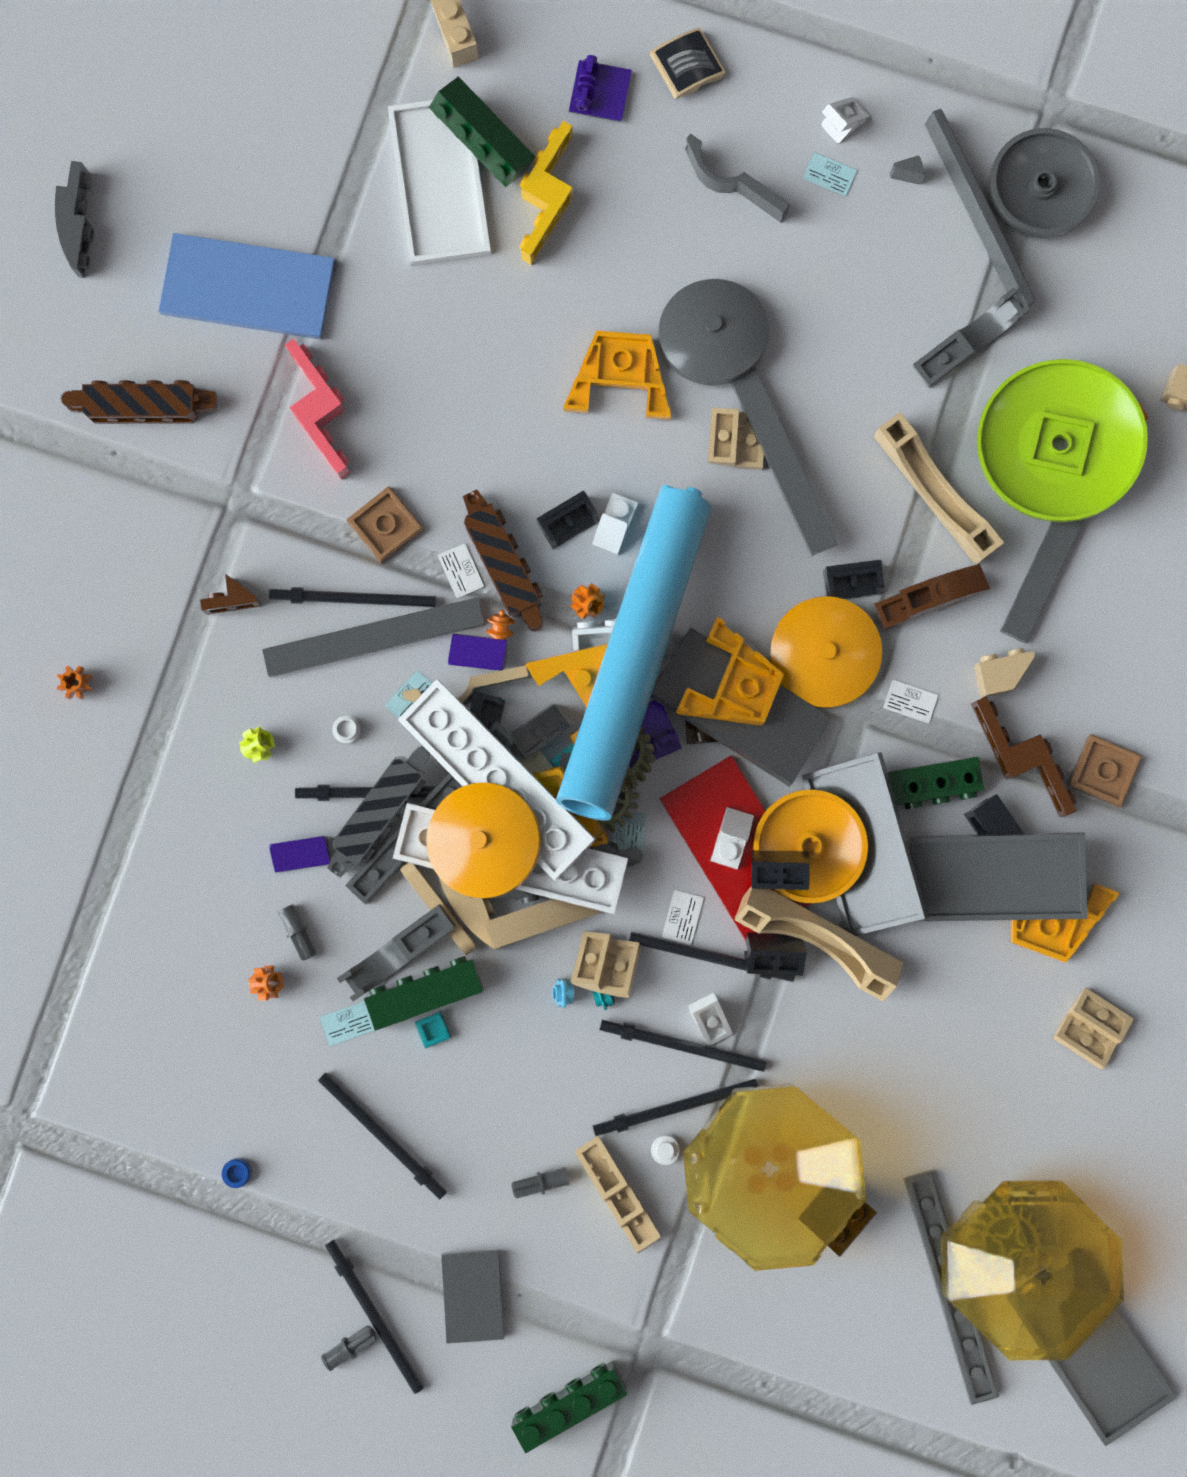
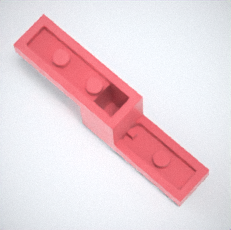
[285,338,350,479]

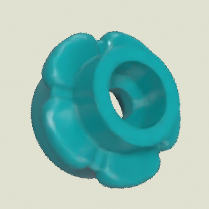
[592,991,615,1010]

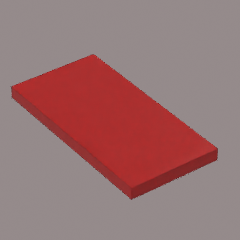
[659,755,812,942]

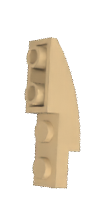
[439,879,501,950]

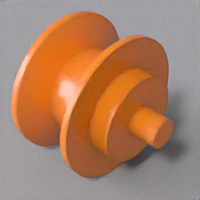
[486,610,515,640]

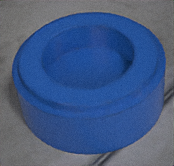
[221,1158,252,1188]

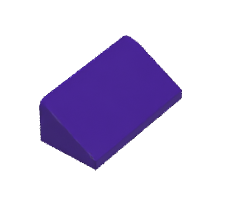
[448,634,508,671]
[269,836,330,873]

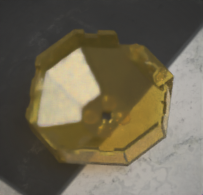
[683,1083,866,1271]
[941,1180,1124,1361]

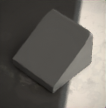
[889,155,926,184]

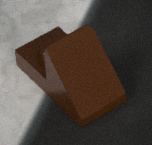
[200,574,262,615]

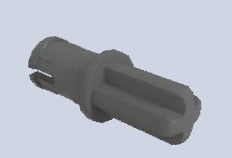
[278,904,316,961]
[511,1167,569,1199]
[321,1325,377,1371]

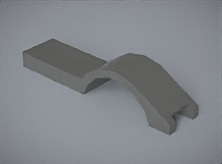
[685,133,790,223]
[913,288,1031,387]
[337,904,456,1002]

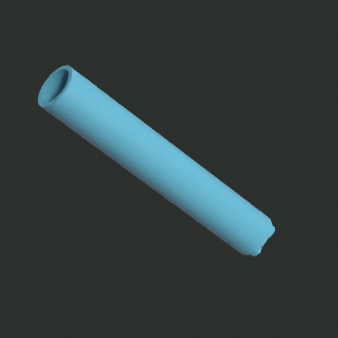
[556,485,711,820]

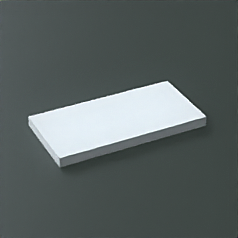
[388,100,491,266]

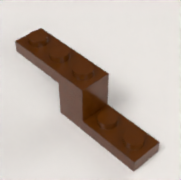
[971,696,1076,817]

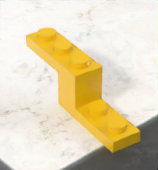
[520,120,573,265]

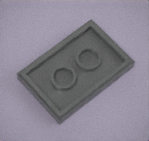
[441,1250,504,1344]

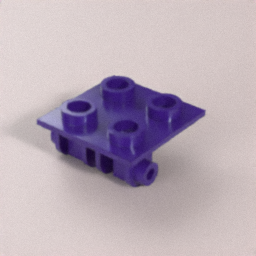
[569,55,632,122]
[629,700,682,769]

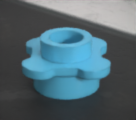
[552,979,574,1008]

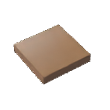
[346,486,424,564]
[1067,734,1142,808]

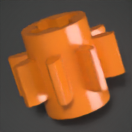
[570,583,606,619]
[57,666,93,700]
[248,965,284,1001]

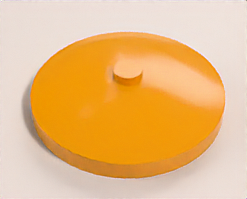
[770,596,882,708]
[427,783,541,898]
[754,790,868,903]

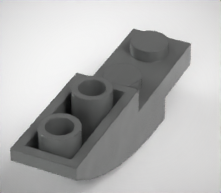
[55,161,94,278]

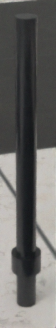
[269,587,436,607]
[295,784,436,801]
[629,932,795,982]
[599,1019,767,1072]
[318,1072,447,1200]
[592,1078,759,1137]
[324,1239,424,1394]

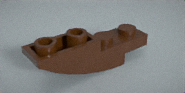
[874,564,991,631]

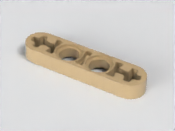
[400,862,478,956]

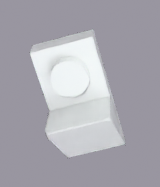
[822,97,870,143]
[592,493,638,555]
[710,807,754,869]
[688,993,733,1046]

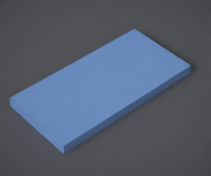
[159,233,335,340]

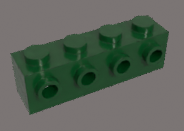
[429,76,536,187]
[887,757,985,809]
[364,956,484,1031]
[511,1361,627,1454]

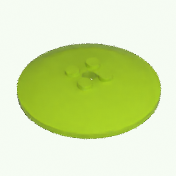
[977,359,1148,522]

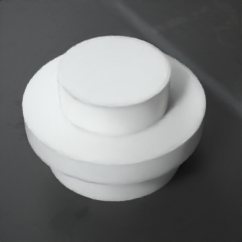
[332,715,361,744]
[651,1136,680,1165]

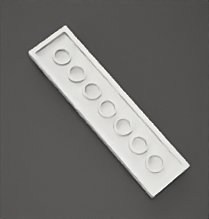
[398,679,597,880]
[393,803,628,914]

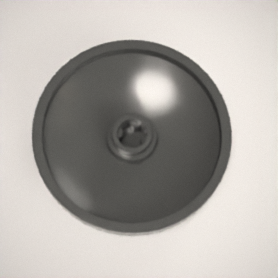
[989,128,1100,238]
[659,279,769,385]

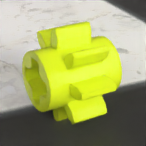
[239,726,275,763]

